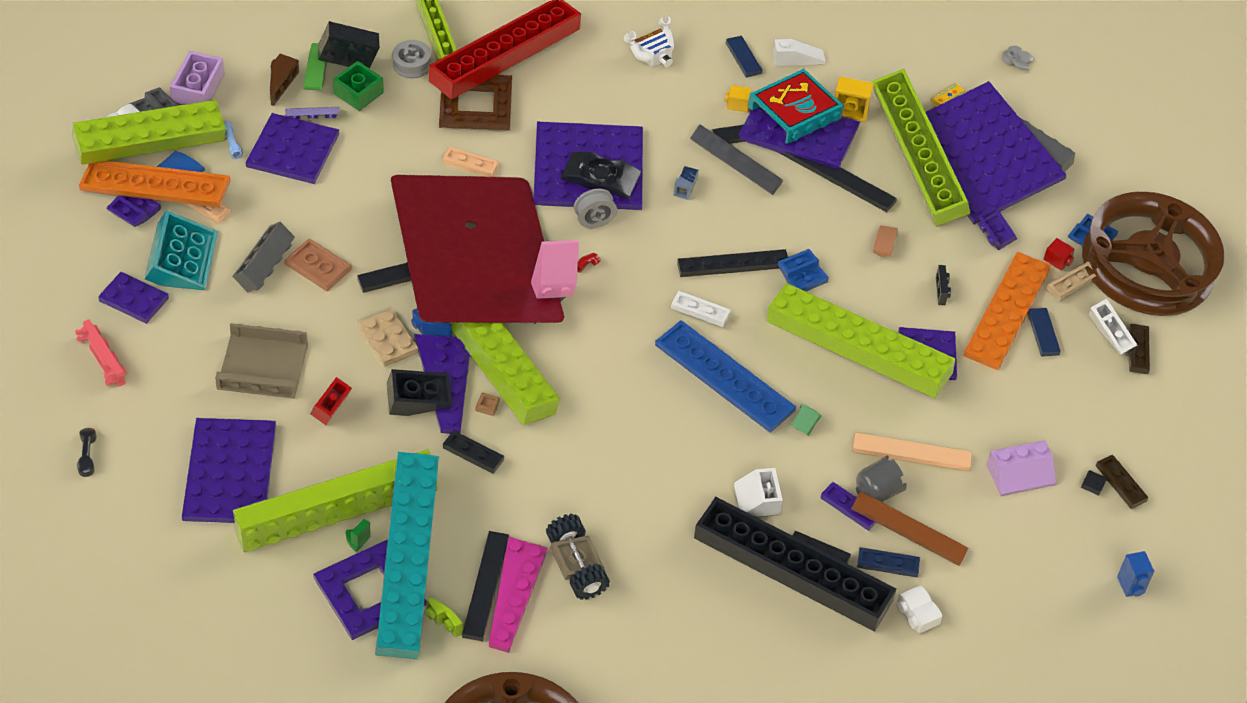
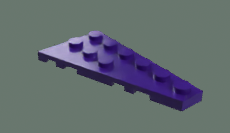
[414,334,470,434]

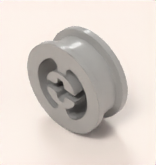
[392,40,431,78]
[574,189,617,229]

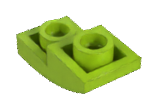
[426,597,463,638]

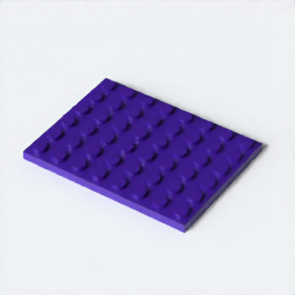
[925,81,1066,225]

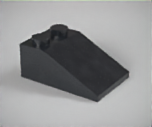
[387,369,452,416]

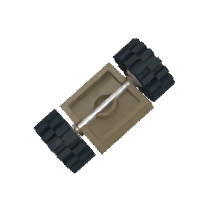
[546,513,610,600]

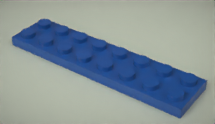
[655,320,796,433]

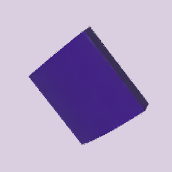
[106,195,161,227]

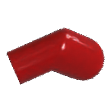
[577,253,601,273]

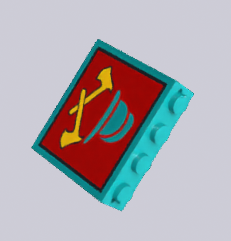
[748,69,844,144]

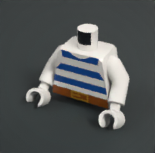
[624,16,674,67]

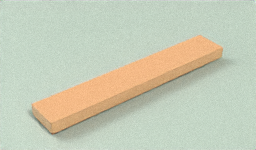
[852,432,972,471]

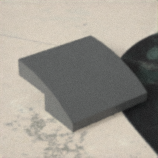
[129,87,179,112]

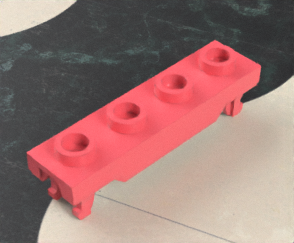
[75,319,127,386]

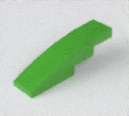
[304,43,327,91]

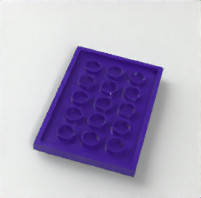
[738,107,860,169]
[182,418,276,523]

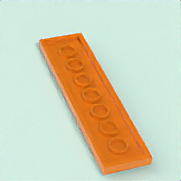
[78,161,231,208]
[963,251,1051,370]

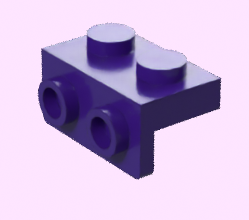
[978,210,1017,250]

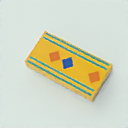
[931,83,967,106]

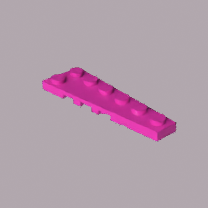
[489,537,548,653]

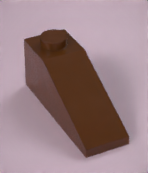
[270,53,299,106]

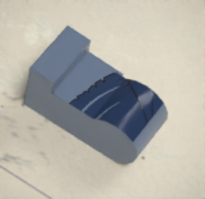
[673,166,699,200]

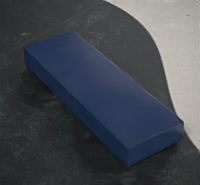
[726,35,762,78]
[1028,308,1061,357]
[857,547,920,578]

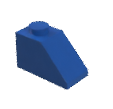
[411,308,452,337]

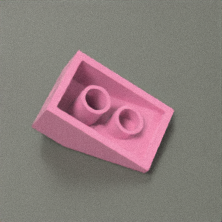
[531,240,579,299]

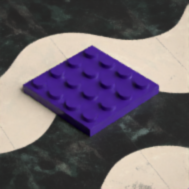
[246,113,339,184]

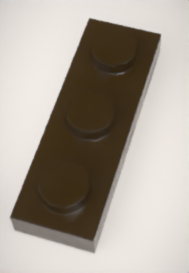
[1129,324,1150,374]
[1096,454,1149,509]

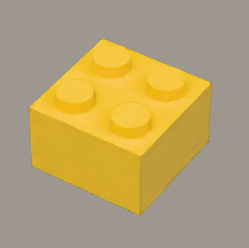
[835,76,874,122]

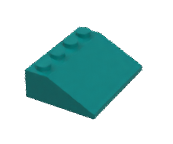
[144,210,218,290]

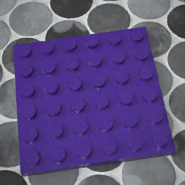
[533,121,643,210]

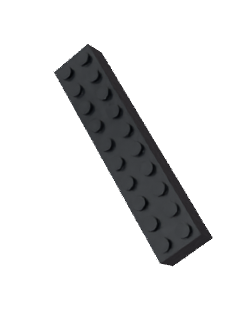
[694,496,897,632]

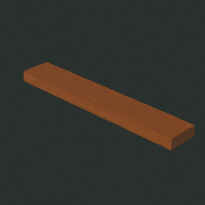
[851,491,968,566]

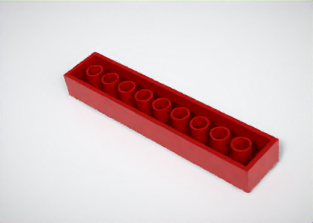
[428,0,581,100]

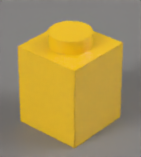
[725,85,751,112]

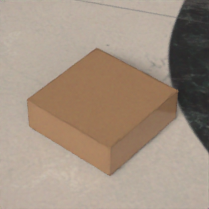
[475,392,500,416]

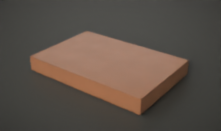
[284,238,352,291]

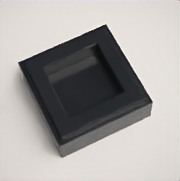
[1081,470,1107,496]

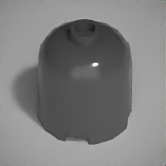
[855,455,907,502]

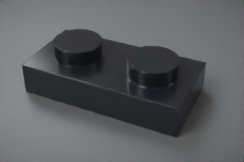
[936,265,951,305]

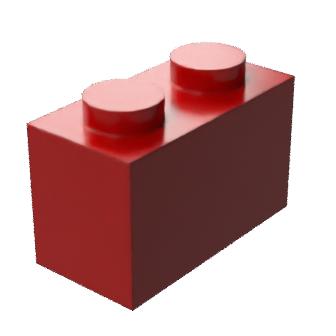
[310,377,352,425]

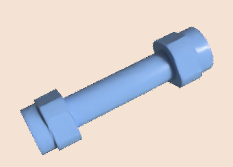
[224,121,242,159]

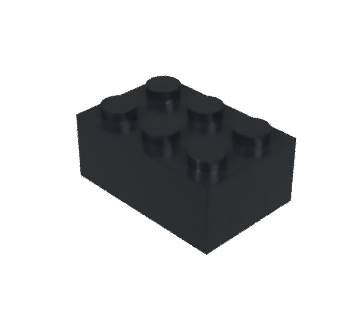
[318,21,380,69]

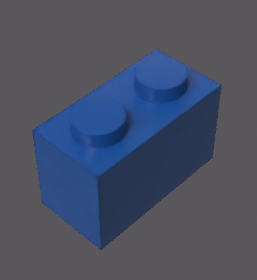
[1117,551,1154,597]

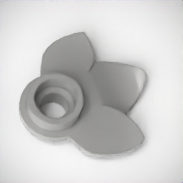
[1002,46,1034,70]

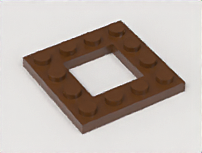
[439,75,512,131]

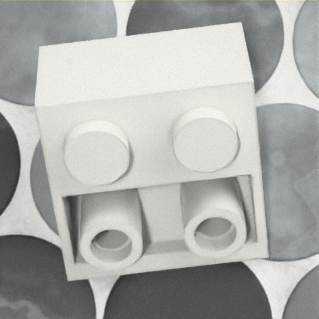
[734,468,783,517]

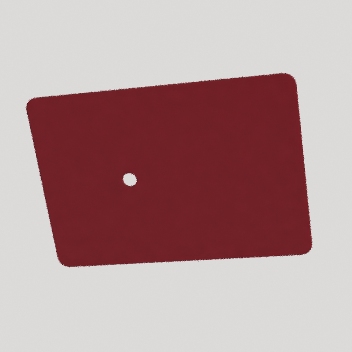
[391,175,565,323]

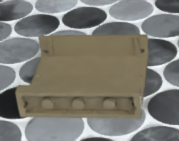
[215,323,308,399]

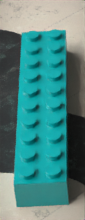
[375,451,439,660]

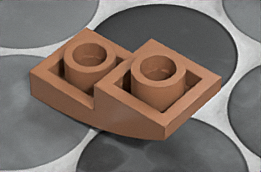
[873,225,898,257]

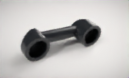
[77,428,97,477]

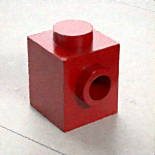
[1043,238,1075,271]

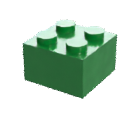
[333,61,384,111]

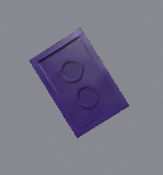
[98,272,169,324]

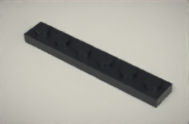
[677,249,788,277]

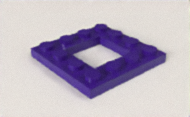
[313,540,427,640]

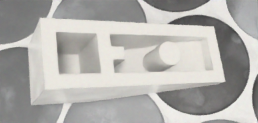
[772,39,826,66]
[1089,299,1137,355]

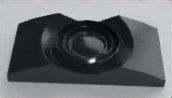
[561,151,641,199]

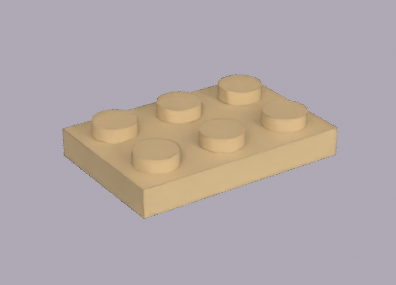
[358,308,418,367]

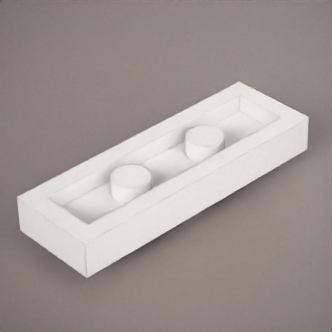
[671,291,731,327]

